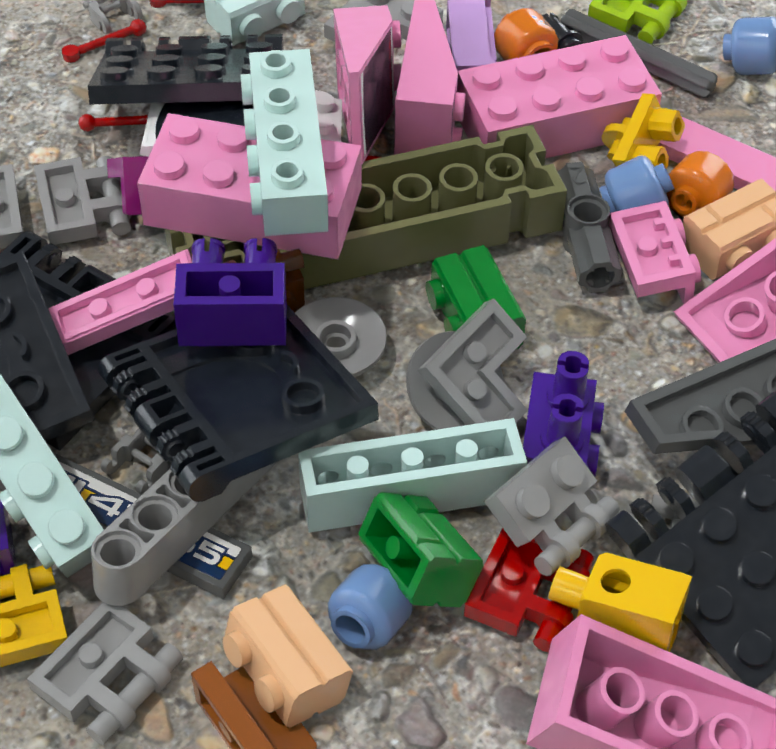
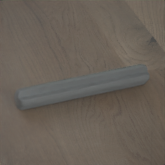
[561,9,718,98]

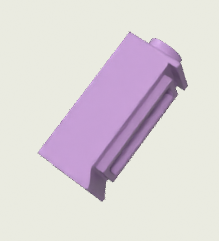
[446,0,497,71]

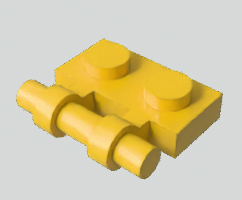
[0,564,68,667]

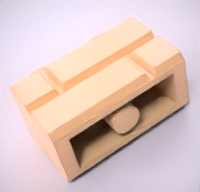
[683,178,776,280]
[223,584,353,728]

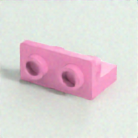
[609,201,701,304]

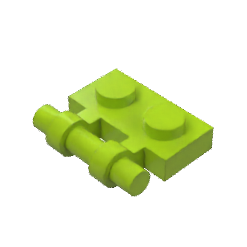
[588,0,687,44]

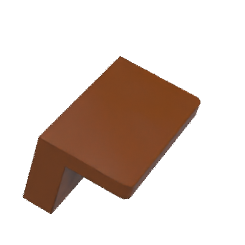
[191,661,317,749]

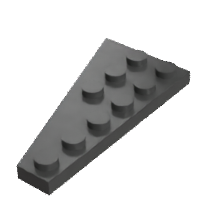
[624,339,776,454]

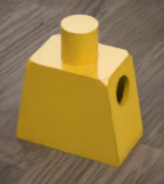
[548,553,692,652]

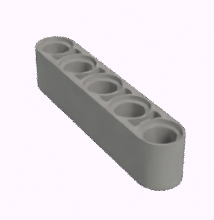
[91,462,277,606]

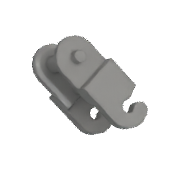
[82,0,143,34]
[101,428,170,494]

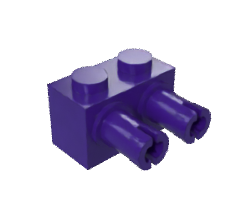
[173,238,287,346]
[523,351,604,477]

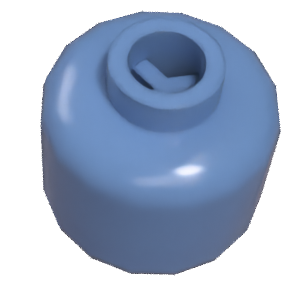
[723,16,776,75]
[599,155,675,213]
[328,564,413,650]

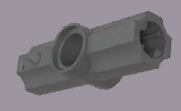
[557,162,622,293]

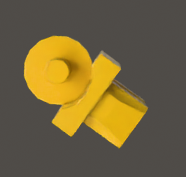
[601,93,685,170]

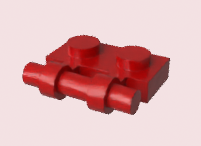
[464,528,595,652]

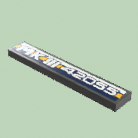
[0,452,253,599]

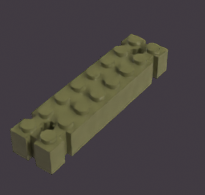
[165,125,567,290]

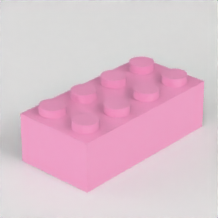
[457,35,662,159]
[137,113,362,259]

